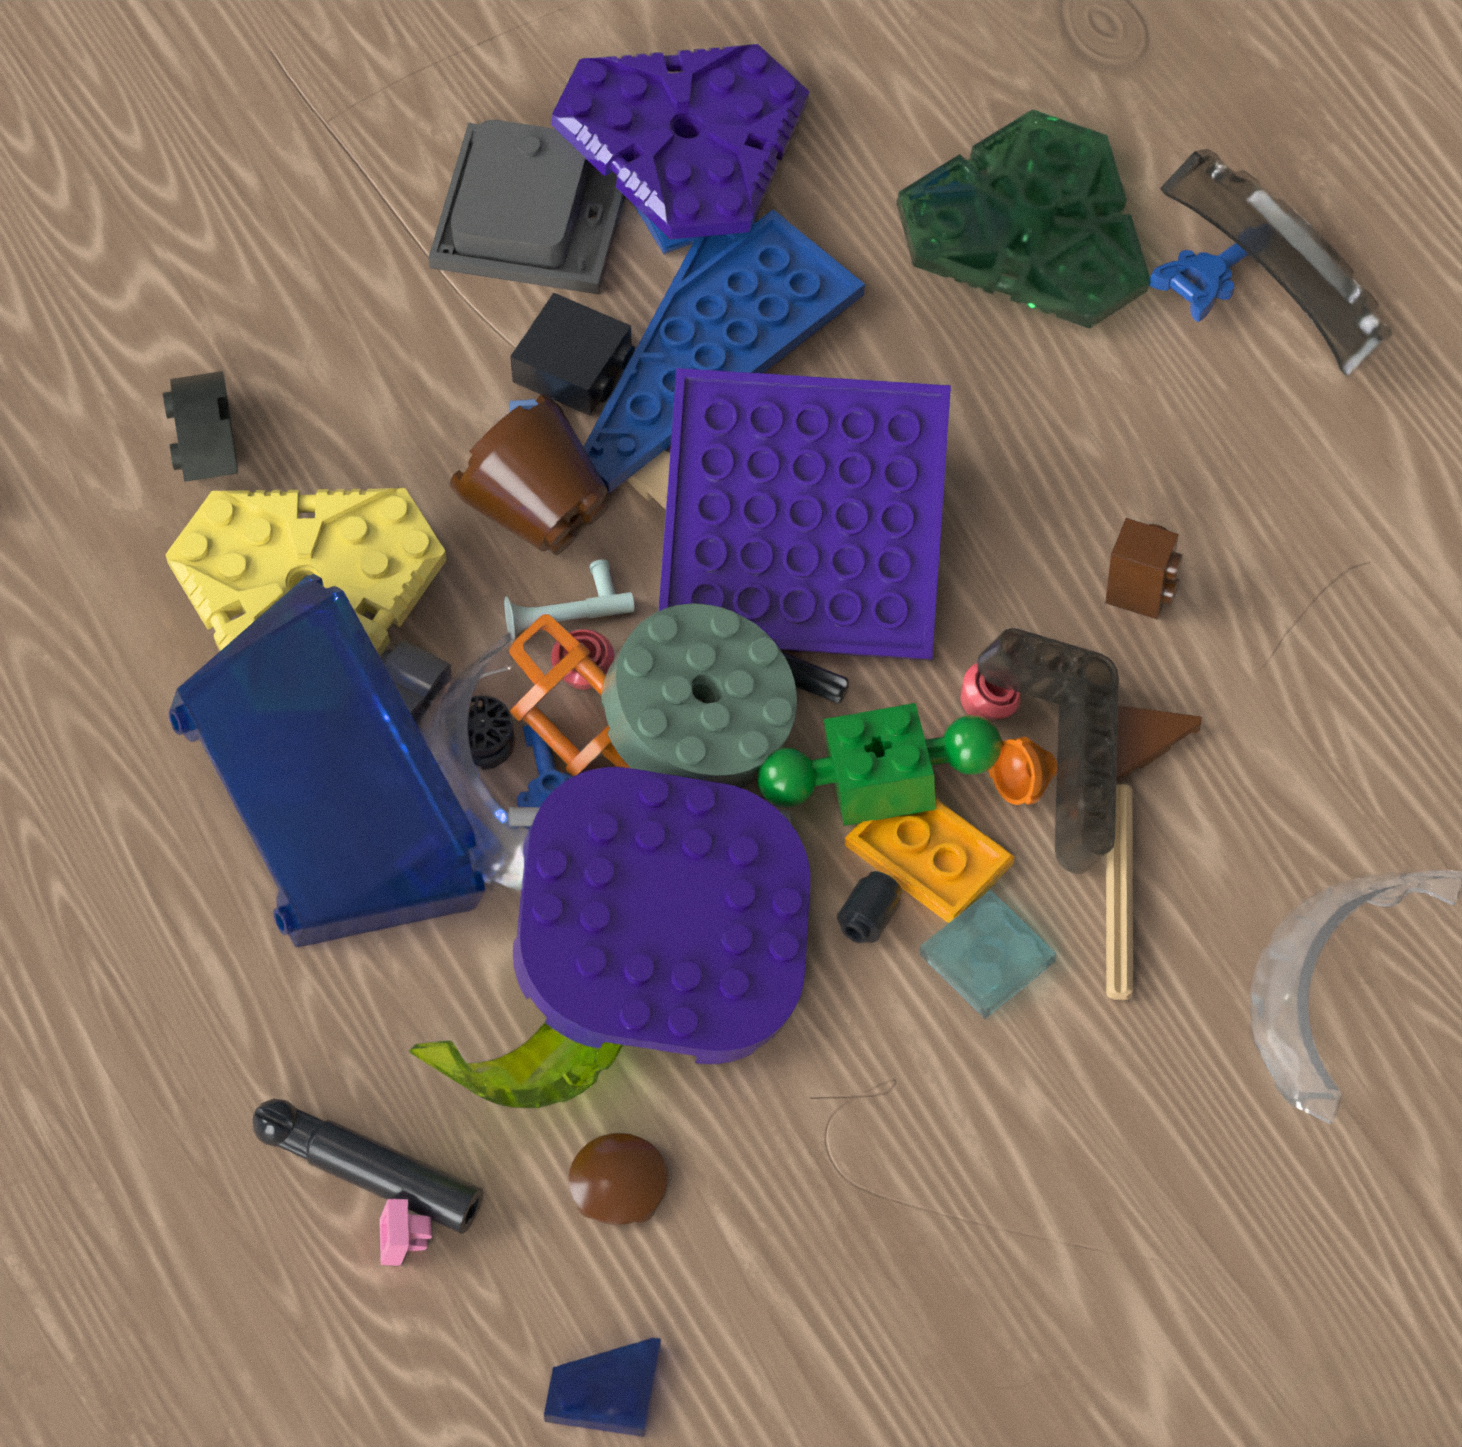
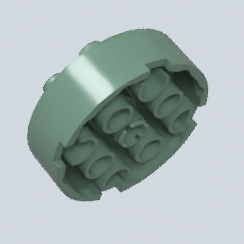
[601,604,797,788]

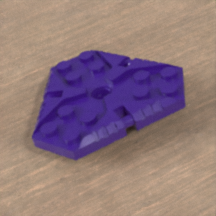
[551,44,810,239]

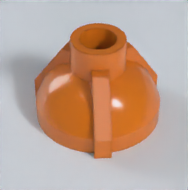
[989,736,1057,805]

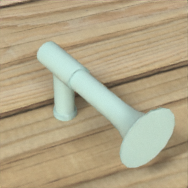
[504,559,634,643]

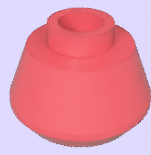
[551,629,614,690]
[960,661,1021,721]

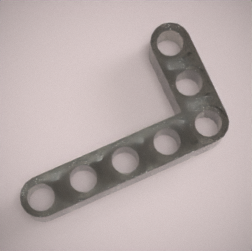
[977,628,1119,874]

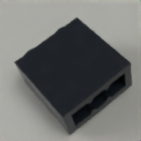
[510,292,635,416]

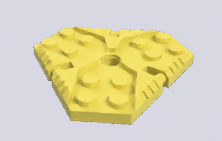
[165,488,447,712]

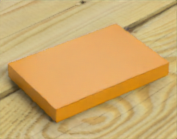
[844,799,1015,927]

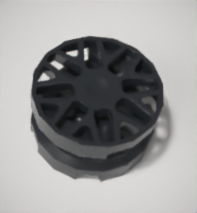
[448,695,515,770]

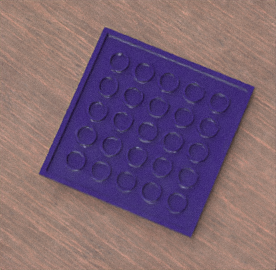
[658,368,951,661]

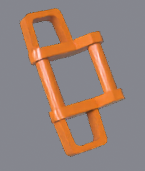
[509,614,631,777]

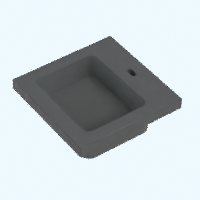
[429,120,634,295]

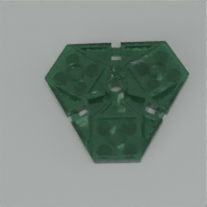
[896,109,1151,329]

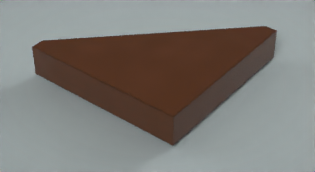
[1105,705,1202,787]

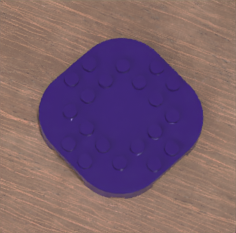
[513,767,811,1064]

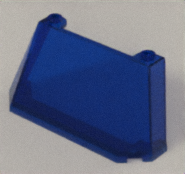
[168,574,485,947]

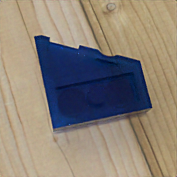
[544,1337,661,1437]

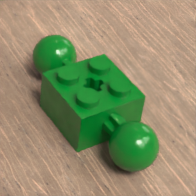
[757,703,1002,826]

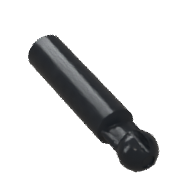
[252,1099,484,1234]

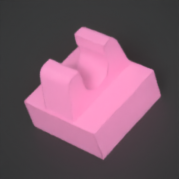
[380,1199,432,1266]

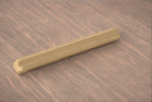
[1106,784,1133,1000]

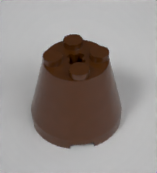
[450,394,608,555]

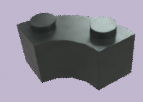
[163,371,238,482]

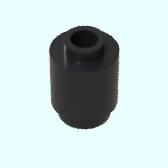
[837,871,902,943]

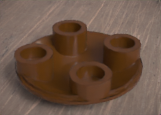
[569,1133,668,1225]

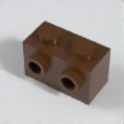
[1105,518,1183,619]

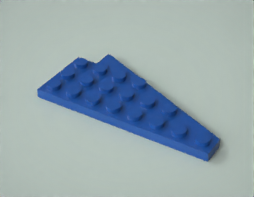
[583,210,865,493]

